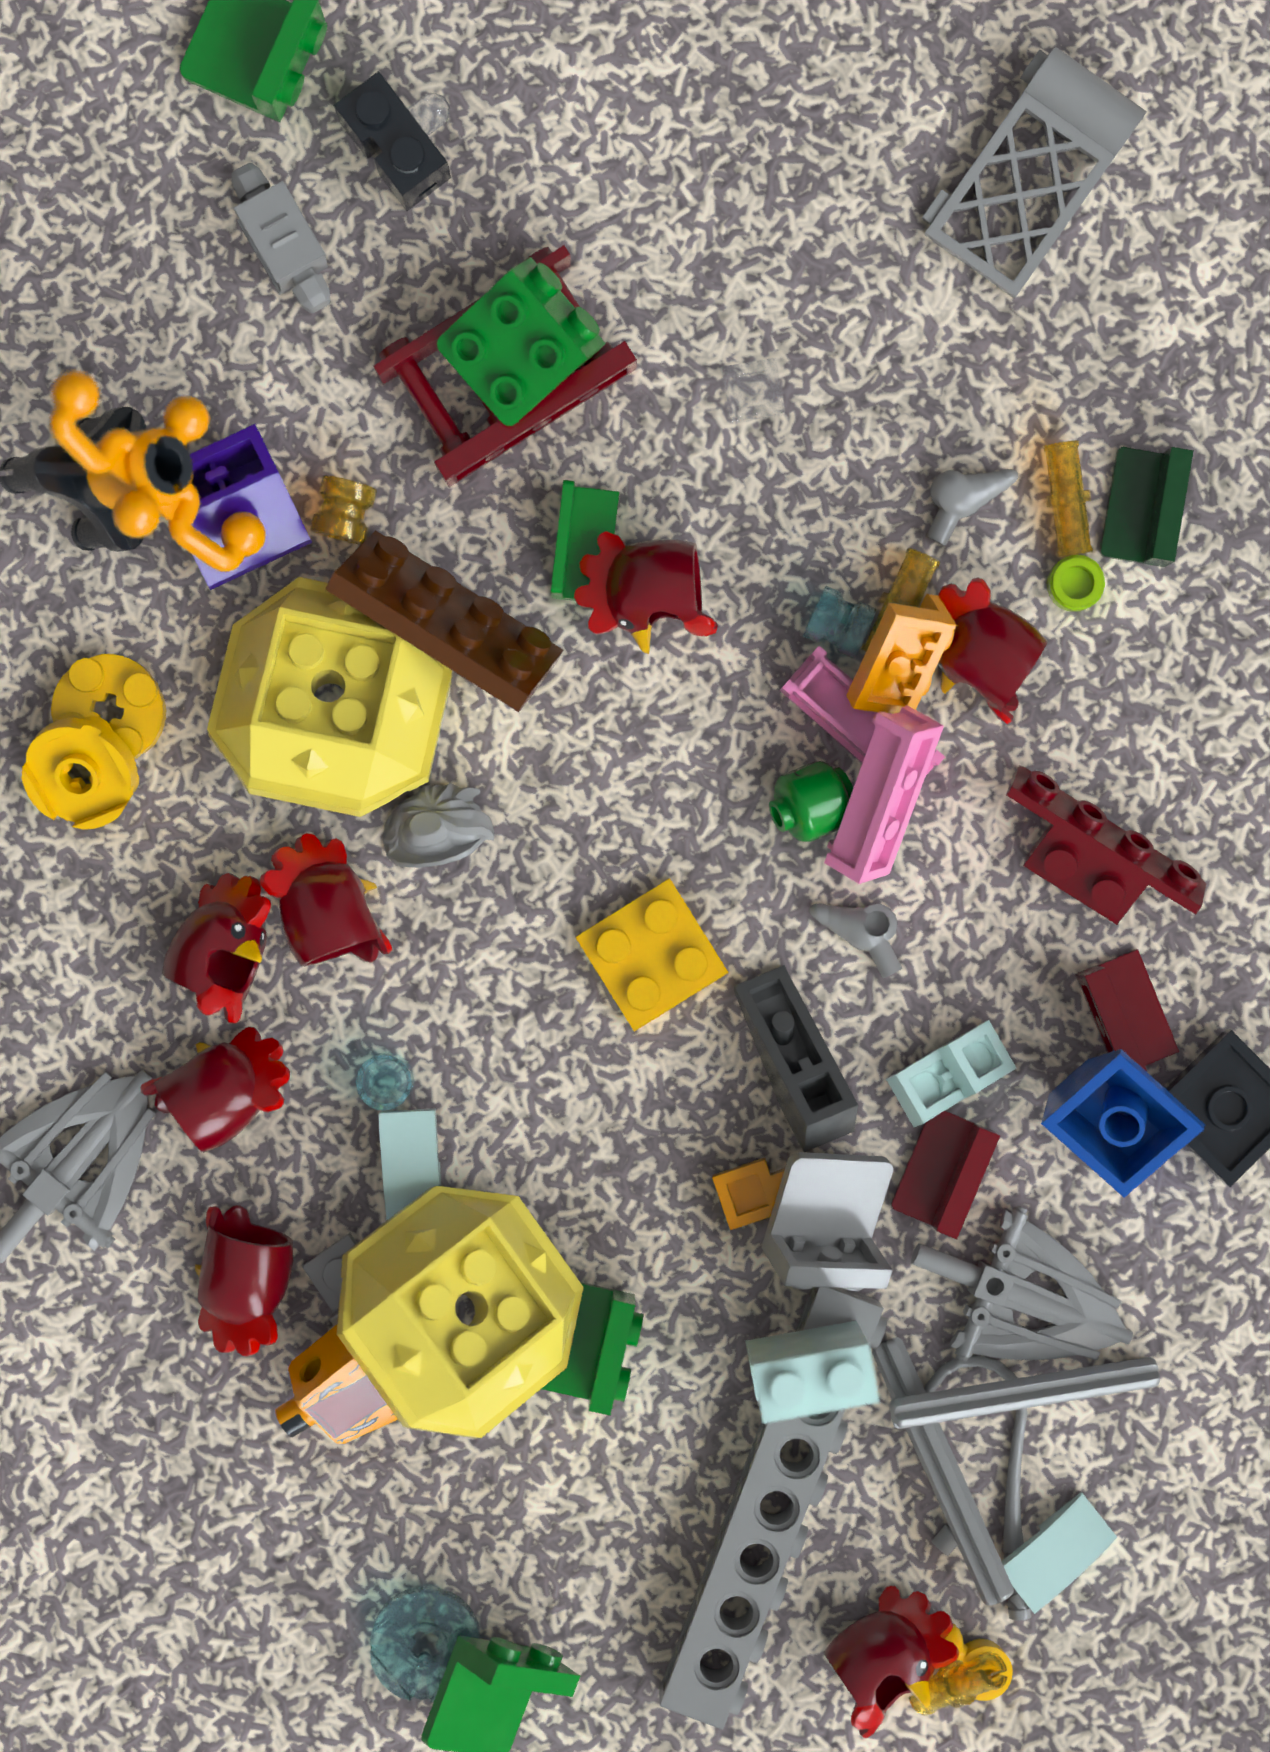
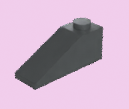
[734,965,858,1152]

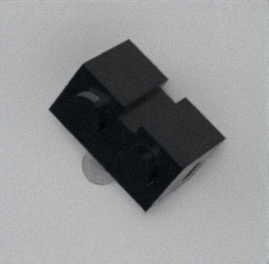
[334,71,451,211]

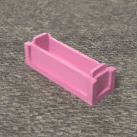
[779,646,945,775]
[824,706,944,884]

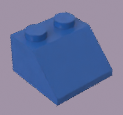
[1041,1049,1205,1198]

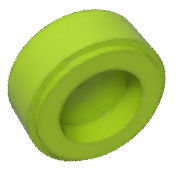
[1047,555,1105,612]

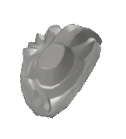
[383,783,495,868]

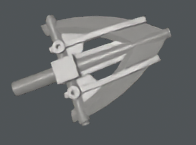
[0,1069,157,1263]
[911,1205,1133,1362]

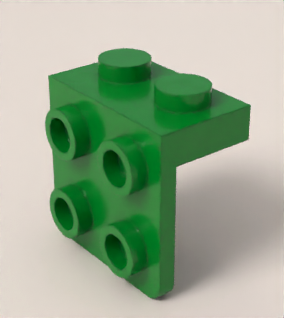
[180,0,327,123]
[437,257,606,426]
[542,1282,644,1416]
[421,1635,580,1752]

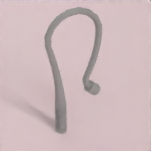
[924,1355,1031,1620]

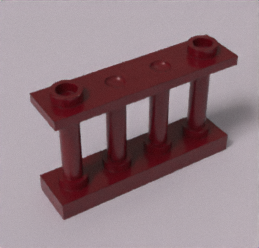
[373,245,637,488]

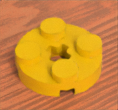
[51,654,166,759]
[22,716,140,829]

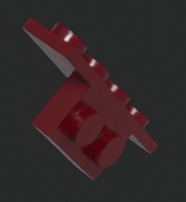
[1006,765,1206,925]

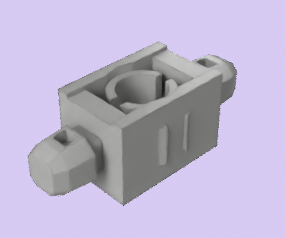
[231,163,331,314]

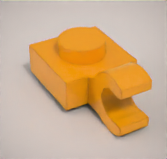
[712,1158,785,1230]

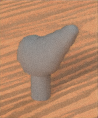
[926,469,1018,546]
[809,903,902,978]

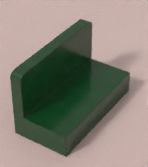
[1100,447,1194,567]

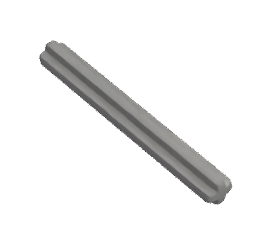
[872,1337,1014,1606]
[890,1357,1160,1429]

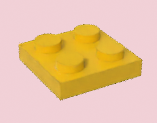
[575,878,729,1032]

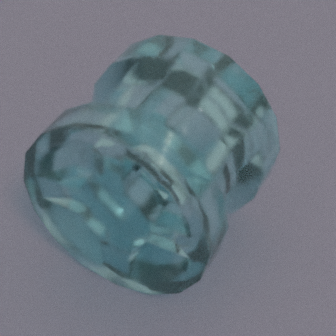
[356,1052,415,1111]

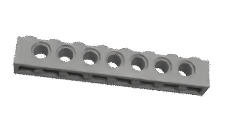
[659,1287,888,1730]

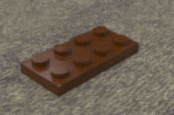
[325,530,564,713]

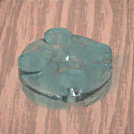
[370,1584,481,1702]

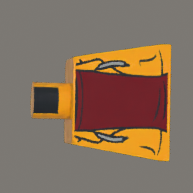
[275,1325,398,1444]

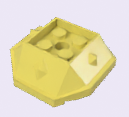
[207,577,452,817]
[337,1186,584,1438]

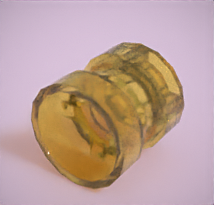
[309,475,377,545]

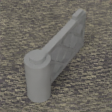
[922,46,1147,299]

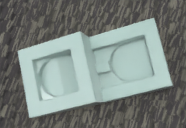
[886,1020,1016,1127]
[378,1108,441,1220]
[1001,1492,1117,1614]

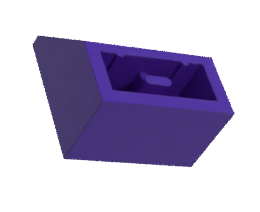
[190,424,312,590]

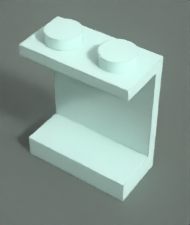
[745,1321,880,1424]

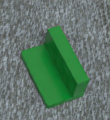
[551,480,620,601]

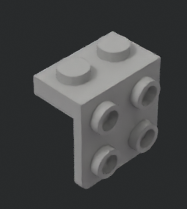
[761,1152,893,1291]

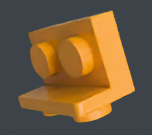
[846,594,956,714]

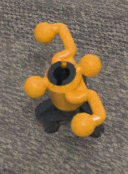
[0,370,266,572]

